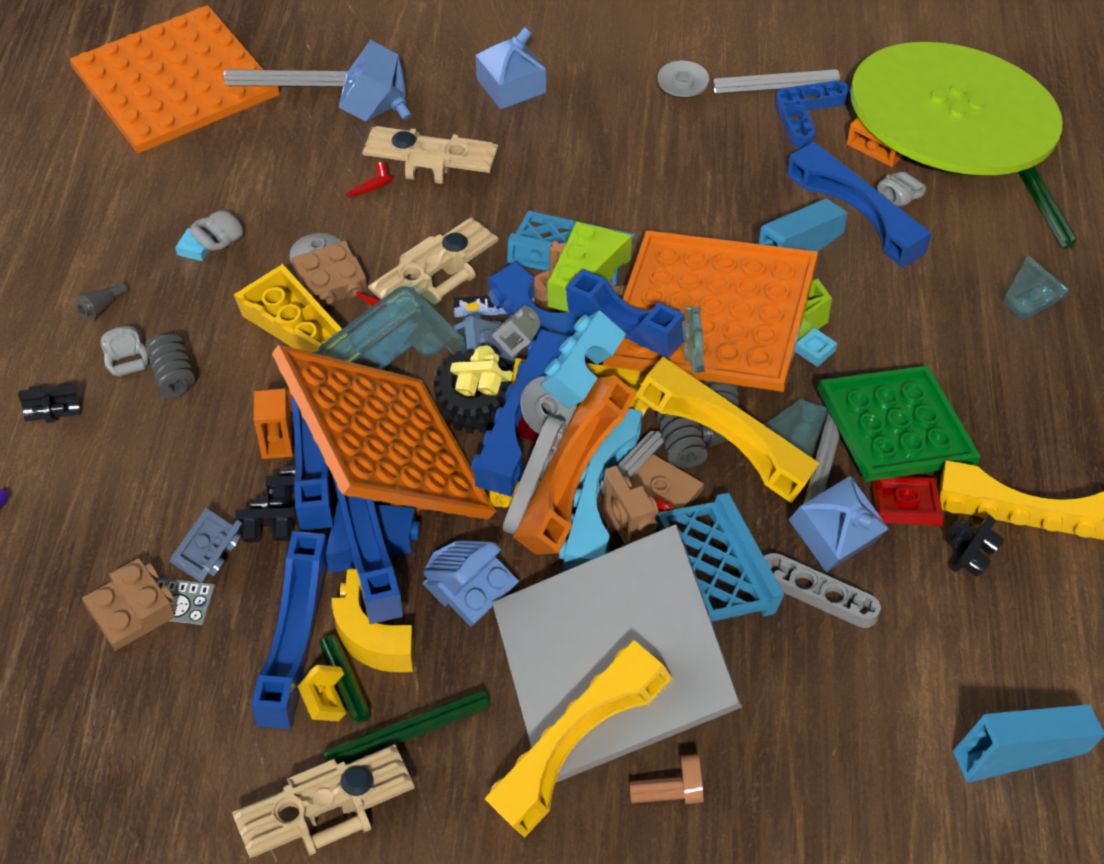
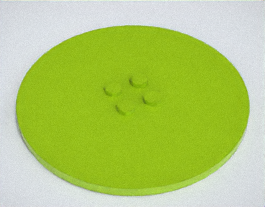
[850,42,1063,175]

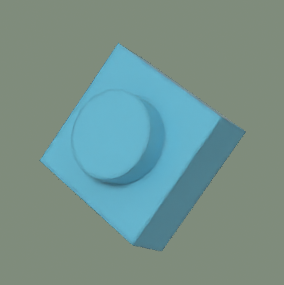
[175,228,214,262]
[795,328,837,367]

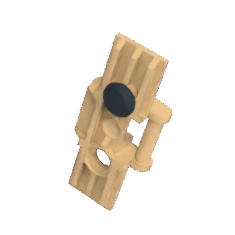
[362,126,498,184]
[368,217,498,309]
[232,744,415,858]

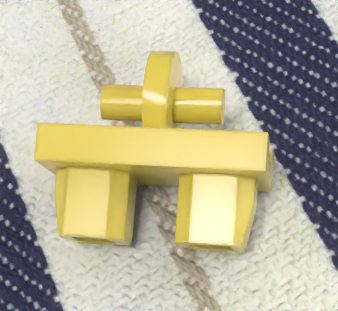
[450,345,513,396]

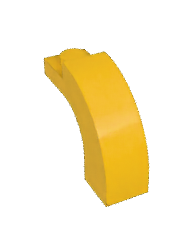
[332,569,414,672]

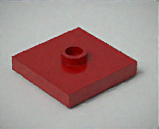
[872,476,944,526]

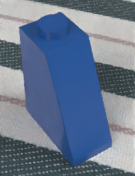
[325,502,421,573]

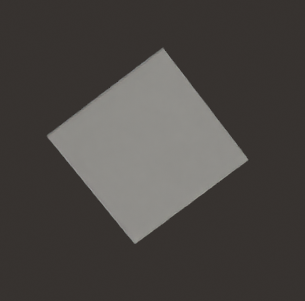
[492,524,742,783]

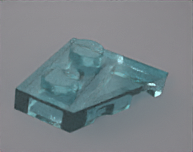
[1003,256,1068,321]
[682,307,705,373]
[764,399,829,457]

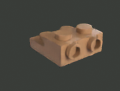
[292,241,367,307]
[603,465,658,546]
[82,558,175,651]

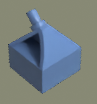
[476,26,546,109]
[338,40,412,122]
[789,476,889,573]

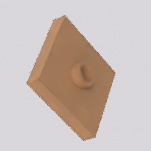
[629,454,704,526]

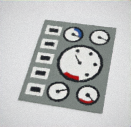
[156,578,215,625]

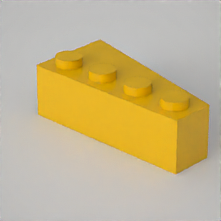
[234,264,353,360]

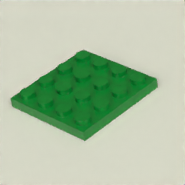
[817,365,981,482]

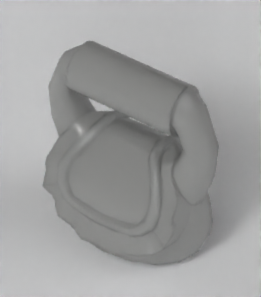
[877,172,926,207]
[190,210,243,251]
[100,326,149,377]

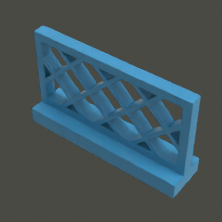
[507,211,635,286]
[655,493,784,621]

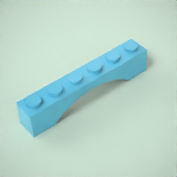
[559,409,642,572]

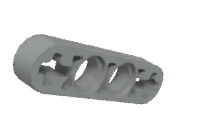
[503,416,566,535]
[764,553,881,628]

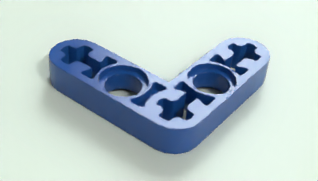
[775,81,850,148]

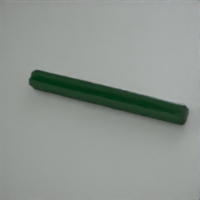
[1019,166,1077,249]
[323,690,490,765]

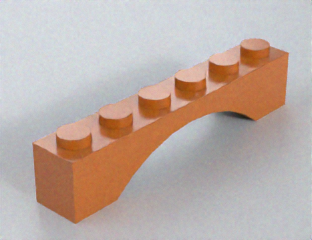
[513,375,636,555]

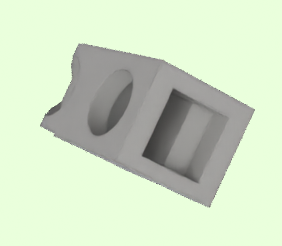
[491,305,541,357]

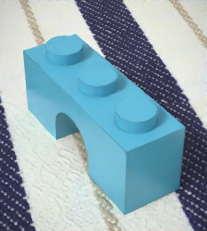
[540,310,626,409]

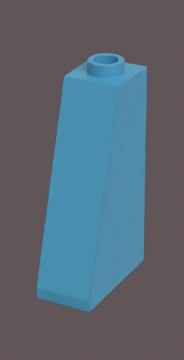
[759,198,848,252]
[953,704,1104,783]

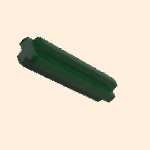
[320,634,371,724]

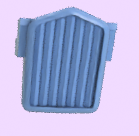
[422,540,519,627]

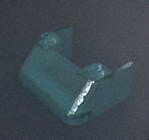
[317,286,467,369]

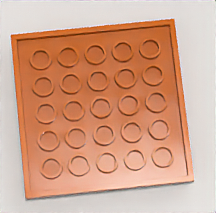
[70,5,280,154]
[603,230,818,392]
[272,344,496,520]

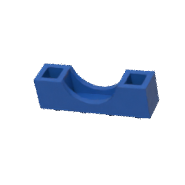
[488,262,580,340]
[565,269,686,358]

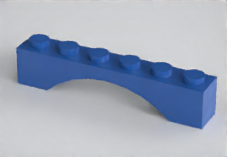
[787,142,931,268]
[471,329,568,497]
[291,352,333,531]
[331,473,403,624]
[251,531,327,729]

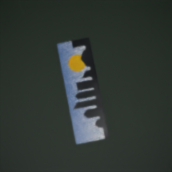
[454,296,535,317]

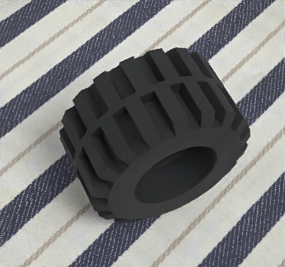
[433,349,511,434]

